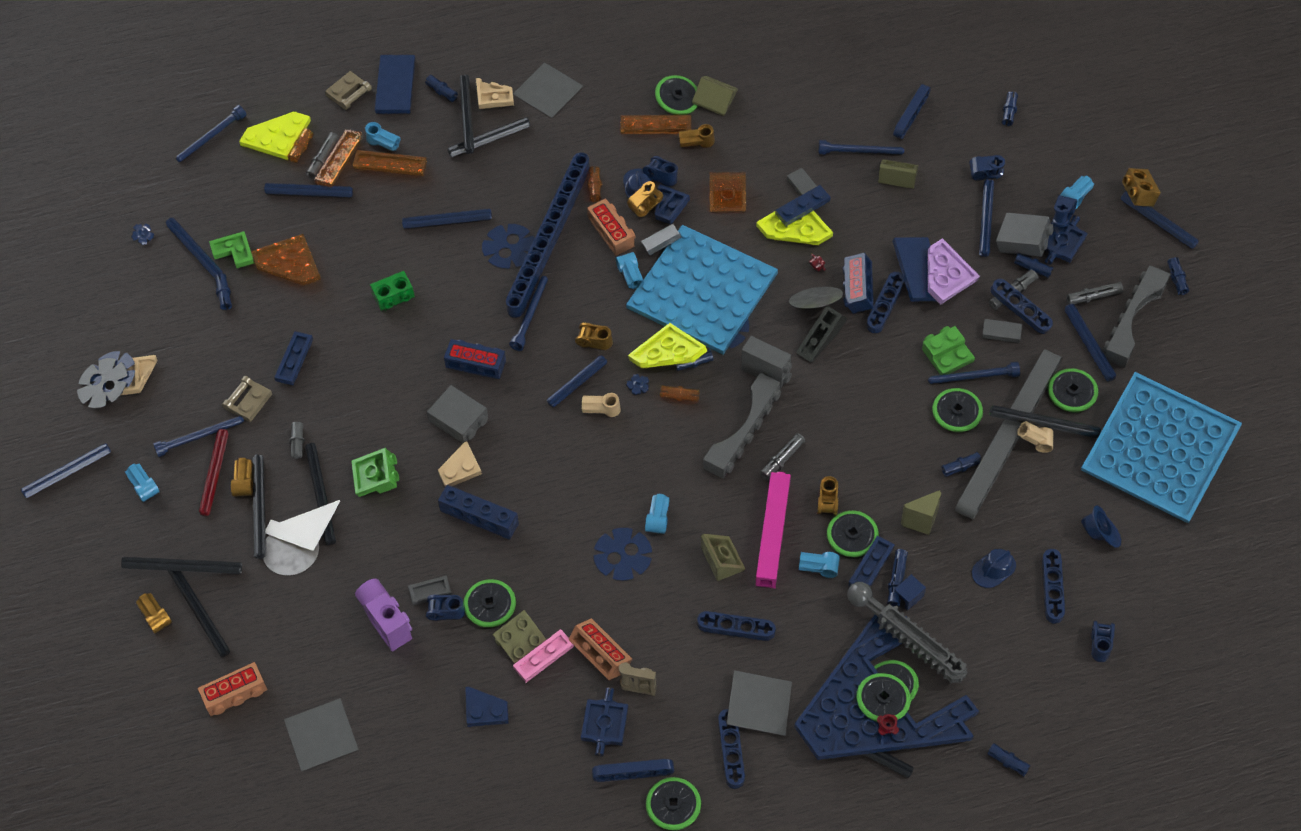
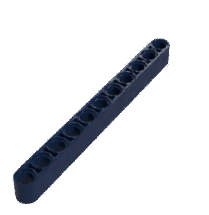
[506,152,590,318]

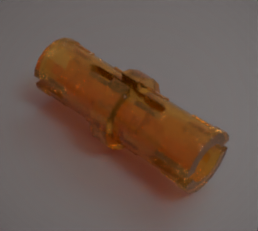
[288,129,314,163]
[588,166,602,202]
[660,385,700,402]

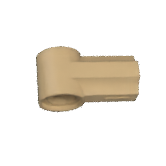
[582,393,621,417]
[1017,421,1053,453]

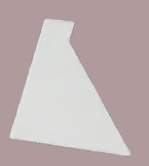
[266,500,340,551]

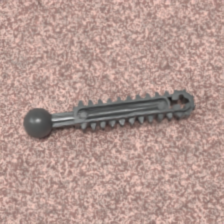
[847,582,967,683]

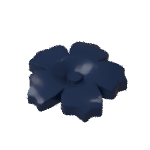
[131,223,154,245]
[626,374,649,395]

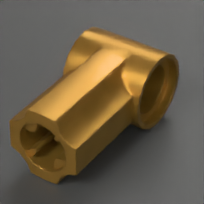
[679,124,715,148]
[231,458,253,497]
[136,593,172,633]

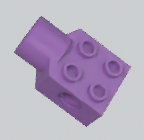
[355,579,412,652]

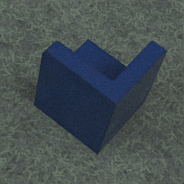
[895,574,926,611]

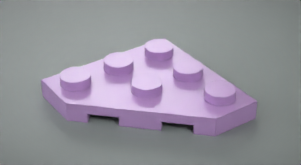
[928,238,980,305]

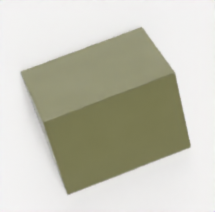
[692,76,738,116]
[878,159,919,189]
[901,490,941,535]
[701,534,745,581]

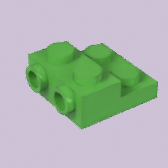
[922,326,975,375]
[352,448,399,497]

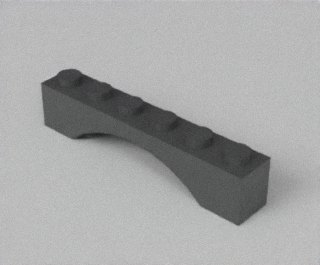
[1103,265,1170,368]
[703,373,782,479]

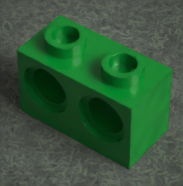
[370,271,415,311]

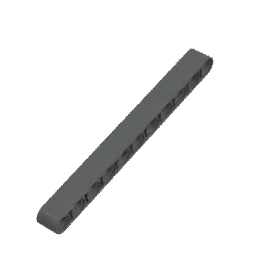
[955,349,1062,520]

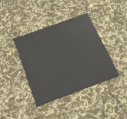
[513,62,583,118]
[727,670,792,736]
[284,698,359,771]

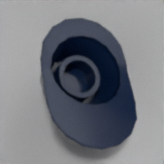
[623,169,652,199]
[1081,505,1121,548]
[972,549,1016,588]

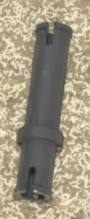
[306,132,340,179]
[989,269,1038,310]
[1066,282,1123,305]
[760,433,805,481]

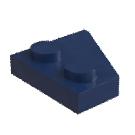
[655,184,690,225]
[465,687,509,727]

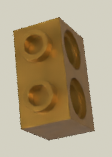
[1122,168,1161,207]

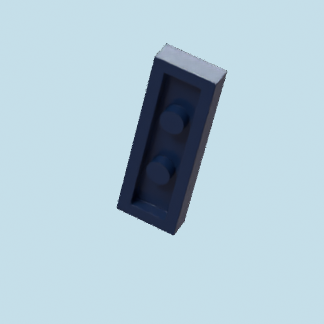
[775,185,831,226]
[274,331,313,385]
[848,536,895,587]

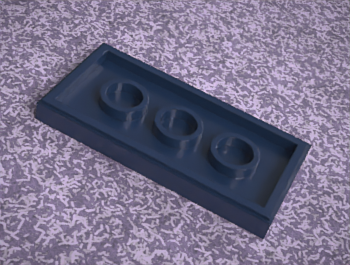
[375,55,415,114]
[892,237,936,302]

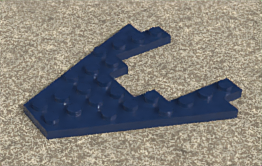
[794,615,979,760]

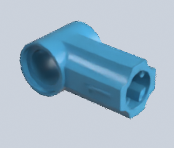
[365,122,401,151]
[1060,176,1094,210]
[615,252,643,289]
[125,464,160,502]
[645,494,669,534]
[799,552,840,578]

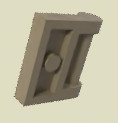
[325,71,372,110]
[222,376,272,423]
[619,662,657,696]

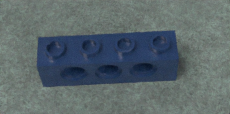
[438,485,519,540]

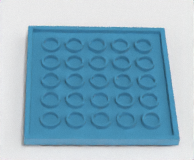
[626,225,778,355]
[1081,372,1242,524]

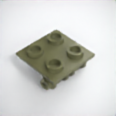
[492,610,547,664]

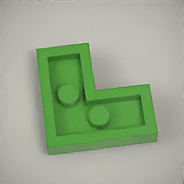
[209,231,254,268]

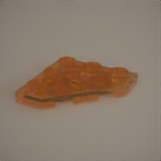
[251,234,321,285]

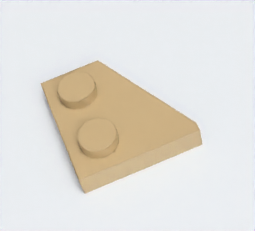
[476,78,514,109]
[121,355,157,395]
[438,441,482,487]

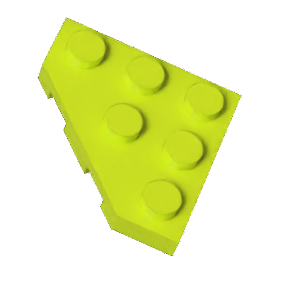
[239,112,311,160]
[756,211,833,245]
[628,323,707,368]

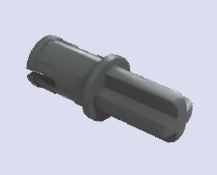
[289,422,305,459]

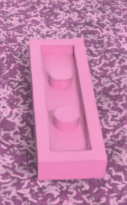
[513,629,574,683]

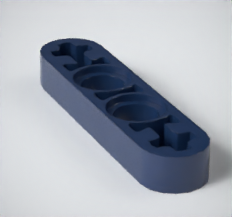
[893,84,931,139]
[866,272,904,333]
[991,279,1053,334]
[1042,549,1065,624]
[697,611,776,641]
[718,709,745,789]
[592,759,674,782]

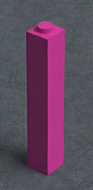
[756,472,790,588]

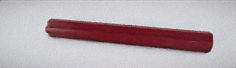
[199,429,229,516]

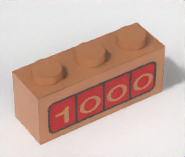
[587,198,636,256]
[568,618,632,680]
[198,662,267,716]

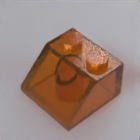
[709,172,746,212]

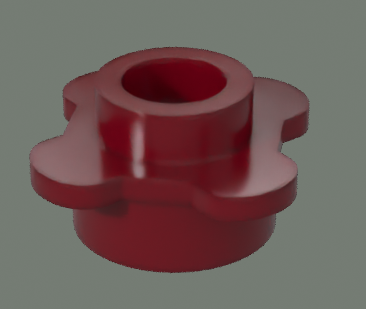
[809,254,826,272]
[877,714,899,735]

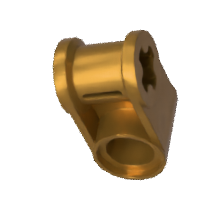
[627,181,663,217]
[575,323,613,350]
[817,476,838,516]

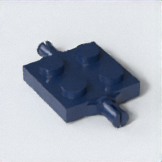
[1044,215,1088,265]
[581,688,628,757]

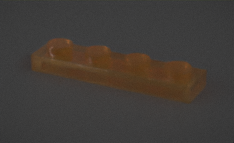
[620,115,691,134]
[315,129,363,187]
[353,150,427,176]

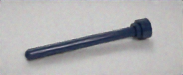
[176,105,247,162]
[819,140,905,155]
[509,276,548,351]
[928,362,1020,384]
[153,416,244,457]

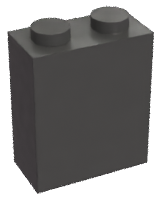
[996,213,1053,257]
[741,336,793,389]
[427,385,488,443]

